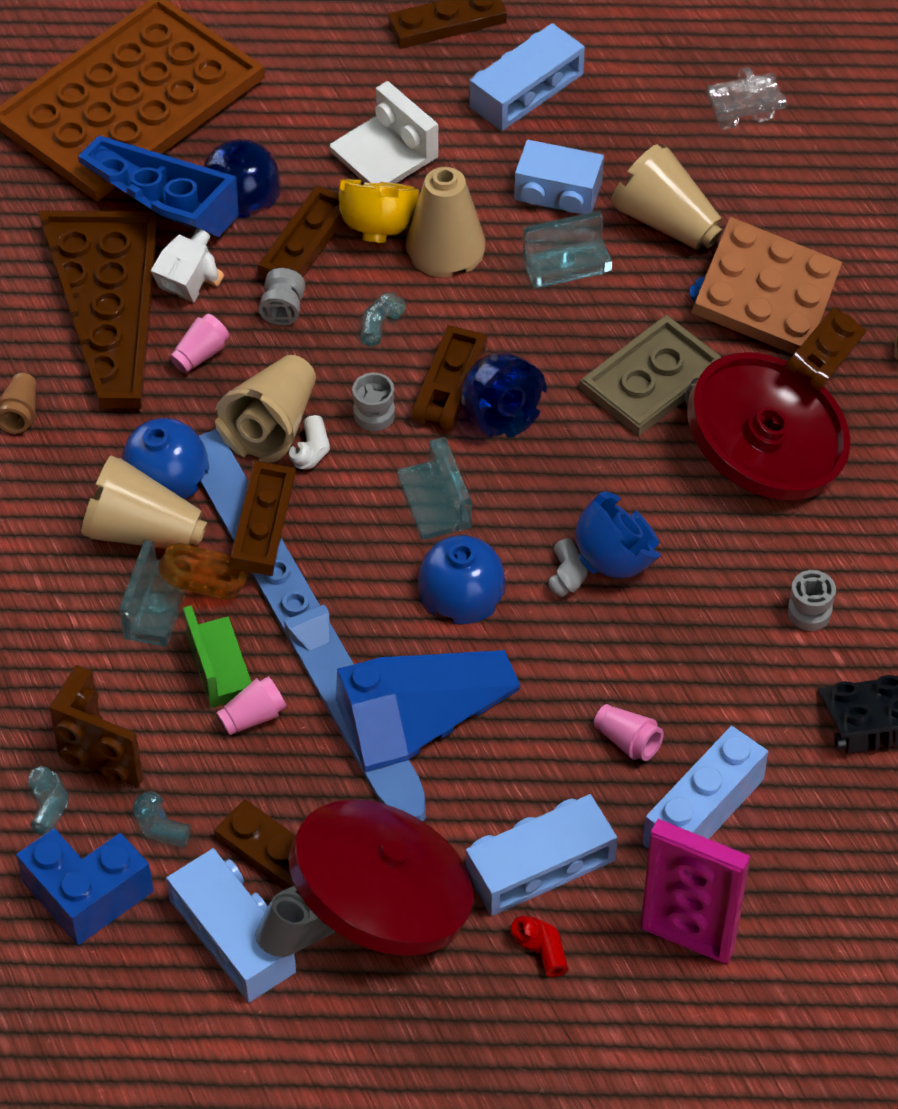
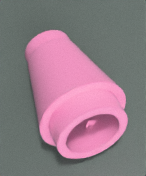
[169,314,230,374]
[216,676,287,735]
[594,704,664,761]

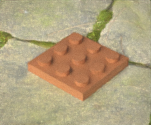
[691,217,842,354]

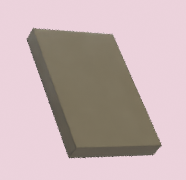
[579,314,721,437]

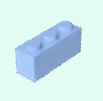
[470,23,585,131]
[643,725,768,849]
[466,794,618,917]
[166,848,296,1003]

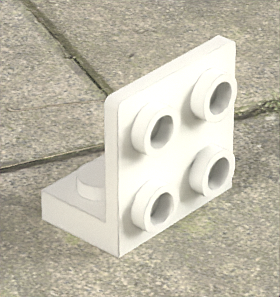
[330,81,438,183]

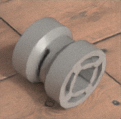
[259,268,306,326]
[352,372,395,431]
[788,570,836,631]

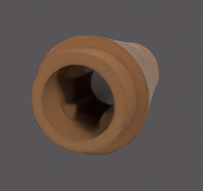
[0,373,37,434]

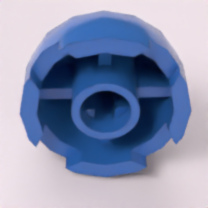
[122,417,209,499]
[575,491,661,579]
[418,535,506,625]

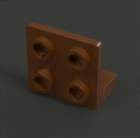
[49,665,143,787]

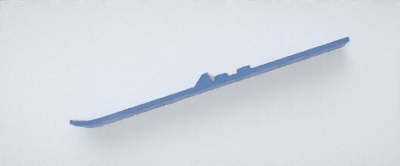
[199,429,426,821]

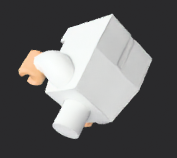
[151,228,224,303]

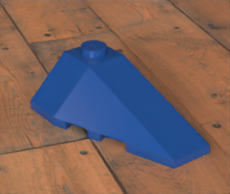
[78,135,239,237]
[336,650,520,772]

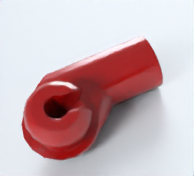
[510,915,569,977]

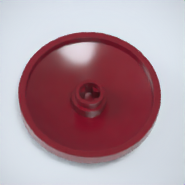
[687,352,851,501]
[289,800,473,956]

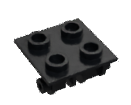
[818,675,898,754]

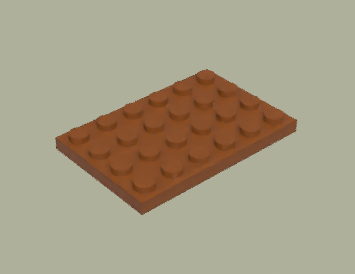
[0,0,265,202]

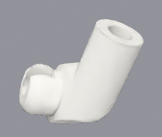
[289,415,330,470]

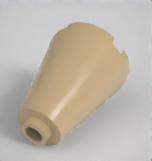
[611,143,723,250]
[405,167,485,278]
[215,355,316,463]
[81,456,208,552]

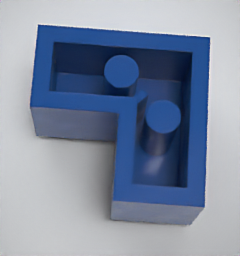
[16,828,154,946]

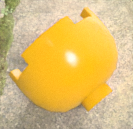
[339,179,419,243]

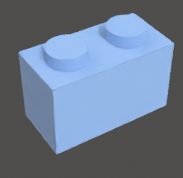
[514,139,604,216]

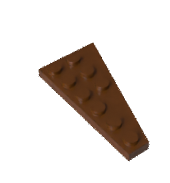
[38,210,159,409]

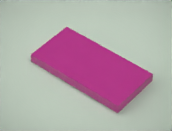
[640,819,750,964]

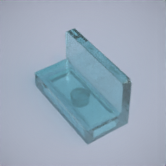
[523,211,612,289]
[398,437,472,540]
[120,540,191,647]

